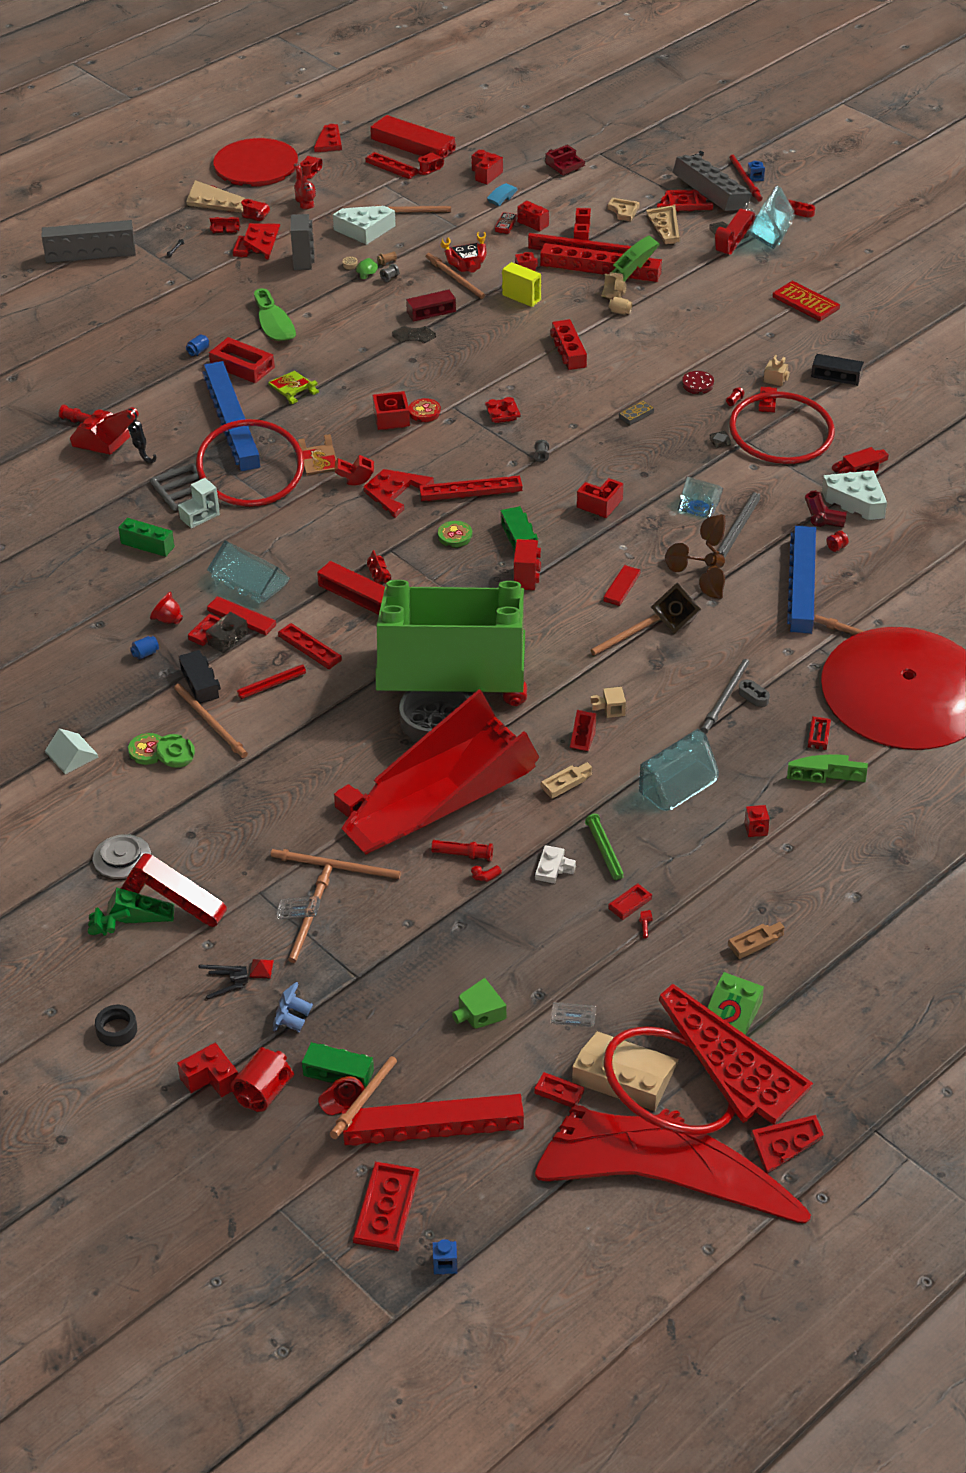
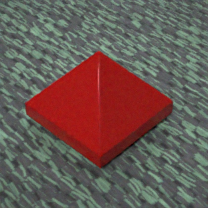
[250,959,274,979]

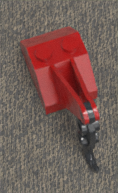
[70,407,157,463]

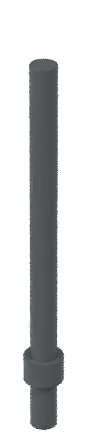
[701,659,750,734]

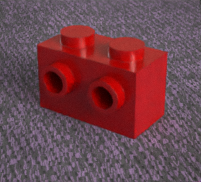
[517,200,549,232]

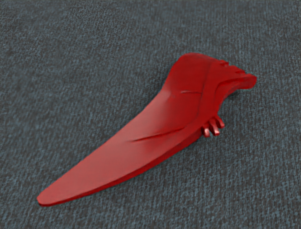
[535,1105,811,1224]

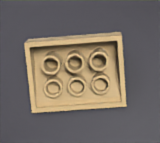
[572,1031,679,1111]

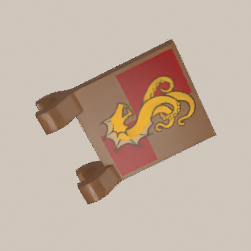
[298,434,337,476]

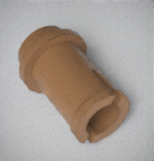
[377,251,397,265]

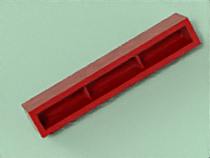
[317,561,385,615]

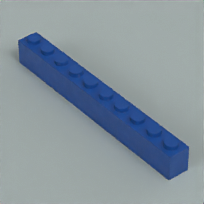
[202,361,260,471]

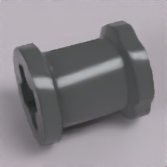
[380,263,400,282]
[534,440,549,462]

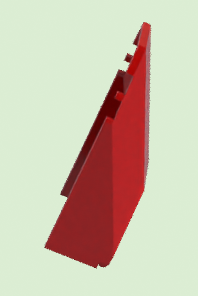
[341,689,539,855]

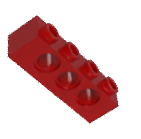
[550,319,587,370]

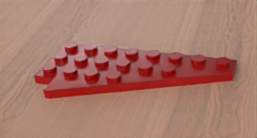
[659,984,813,1125]

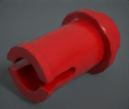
[726,387,745,406]

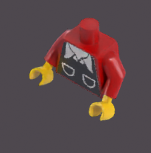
[440,232,487,273]

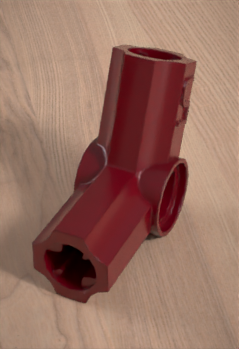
[805,490,847,527]

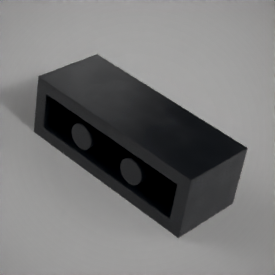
[811,353,864,386]
[179,650,221,704]

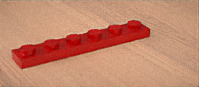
[419,476,523,501]

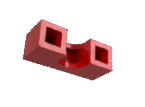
[574,208,591,240]

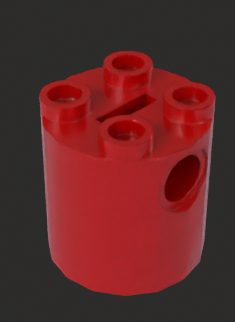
[231,1047,294,1112]

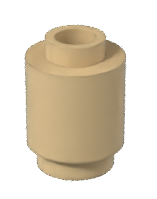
[609,297,632,315]

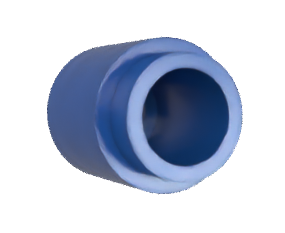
[186,334,209,356]
[130,636,159,659]

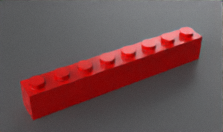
[342,1094,524,1146]

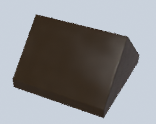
[651,582,702,634]

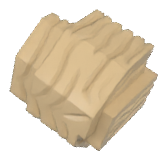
[601,272,627,300]

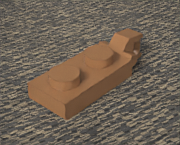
[728,922,785,959]

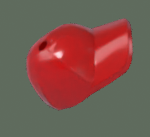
[318,1076,365,1115]

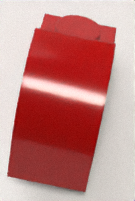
[335,455,374,486]

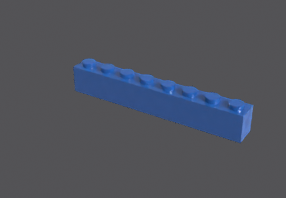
[787,526,816,634]

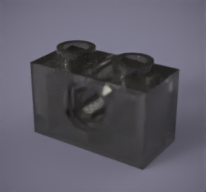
[206,612,248,653]

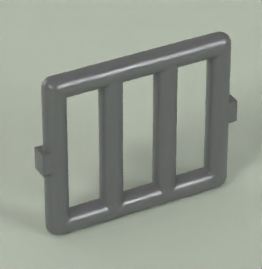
[150,463,200,511]

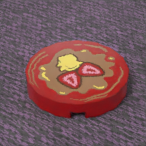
[409,398,441,422]

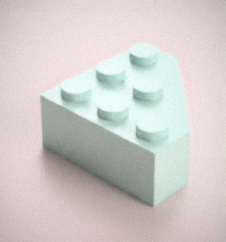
[333,206,396,245]
[822,471,887,520]

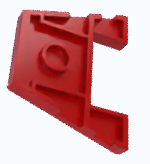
[363,469,434,518]

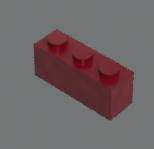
[406,289,456,322]

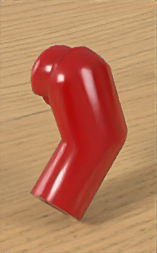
[471,865,502,881]

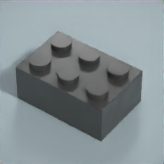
[290,214,315,270]

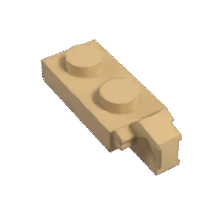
[540,762,592,799]

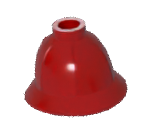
[150,591,184,625]

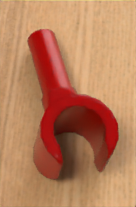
[639,910,653,938]

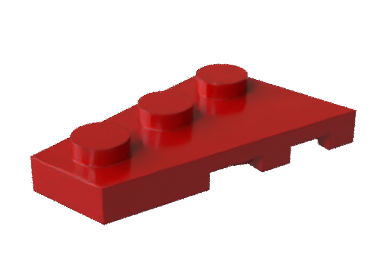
[314,124,342,152]
[751,1115,824,1174]

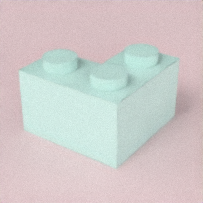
[178,478,220,528]

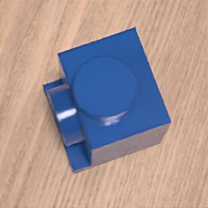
[747,161,765,181]
[433,1239,458,1274]

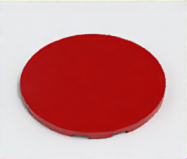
[213,138,298,187]

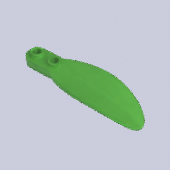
[254,288,296,341]

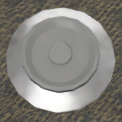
[93,834,151,879]

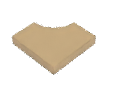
[608,197,640,222]

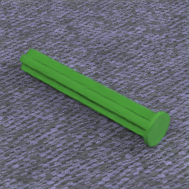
[585,814,624,881]

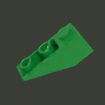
[107,888,175,923]

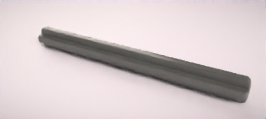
[717,492,760,558]

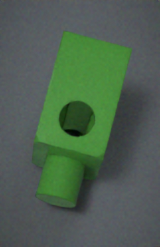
[452,978,507,1029]

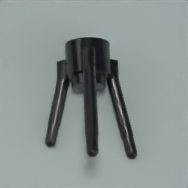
[198,964,248,999]

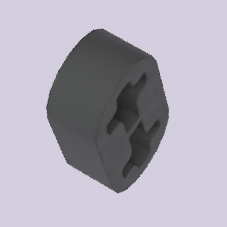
[738,679,770,707]

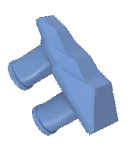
[273,982,313,1033]

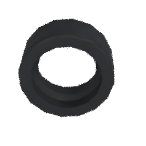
[95,1004,137,1047]

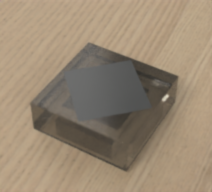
[709,431,731,448]

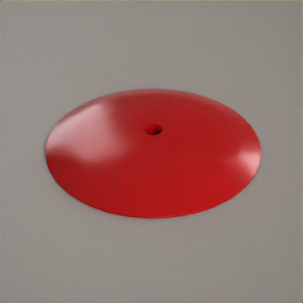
[821,627,966,750]

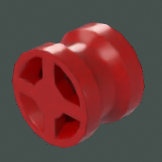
[826,530,849,552]

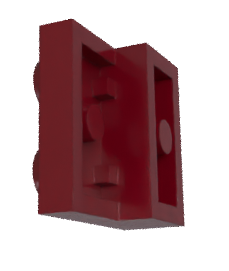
[545,144,585,175]

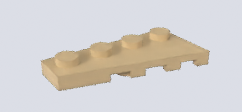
[186,180,245,213]
[646,205,680,244]

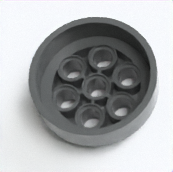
[399,691,470,744]

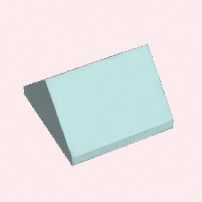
[45,728,98,774]

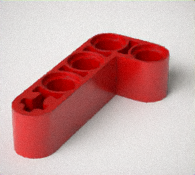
[715,208,755,255]

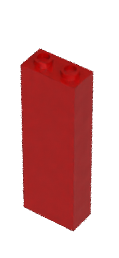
[370,115,456,159]

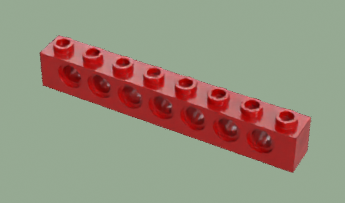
[540,243,662,282]

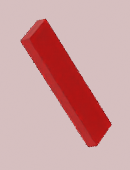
[365,152,418,179]
[207,596,276,635]
[278,623,342,669]

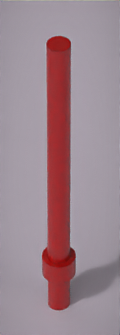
[729,154,763,202]

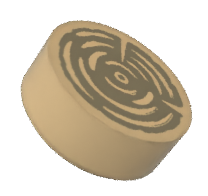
[343,257,358,270]

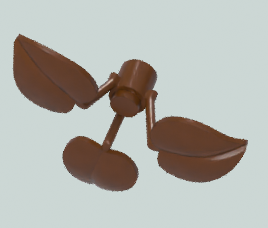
[665,514,725,599]

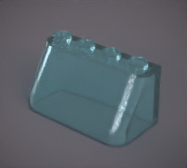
[748,185,795,249]
[207,540,290,604]
[639,729,719,811]

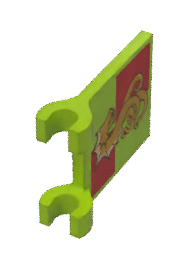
[268,371,319,404]

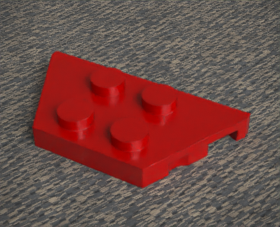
[657,190,713,212]
[243,223,280,260]

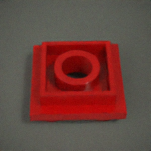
[485,397,521,423]

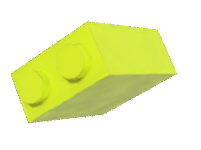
[502,262,541,307]

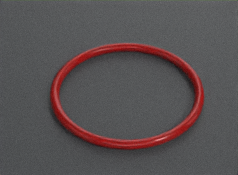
[729,391,835,464]
[196,419,304,507]
[603,1026,735,1135]

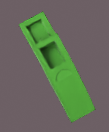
[612,235,660,282]
[787,755,868,783]

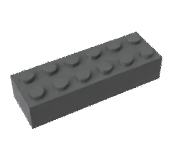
[672,155,751,211]
[42,220,136,263]

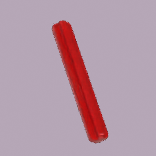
[237,665,306,699]

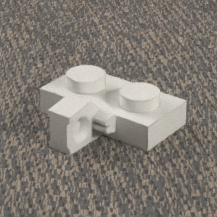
[535,845,576,883]

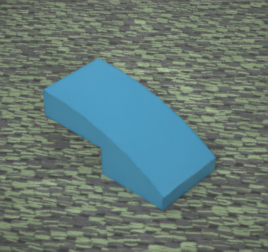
[487,183,518,206]

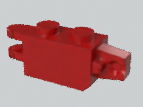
[832,447,889,474]

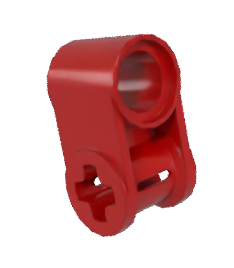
[418,152,444,175]
[300,156,323,179]
[241,199,270,221]

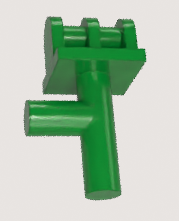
[87,907,130,936]

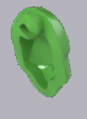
[356,258,378,279]

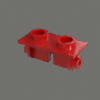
[210,217,241,233]
[367,550,391,584]

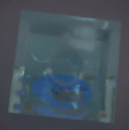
[677,477,723,518]

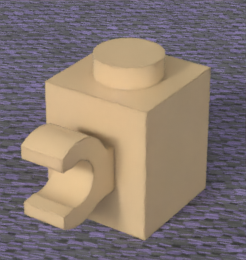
[764,355,790,386]
[590,687,626,718]

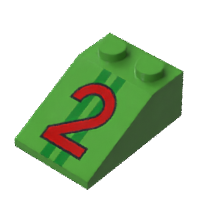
[708,972,764,1035]

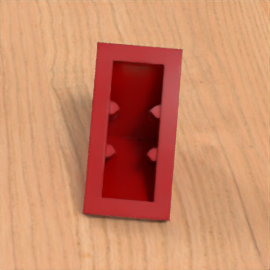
[570,710,596,751]

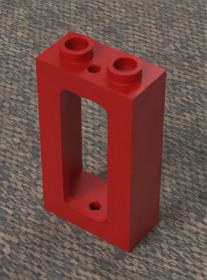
[209,337,275,384]

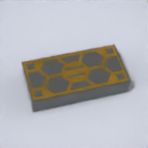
[619,401,654,425]

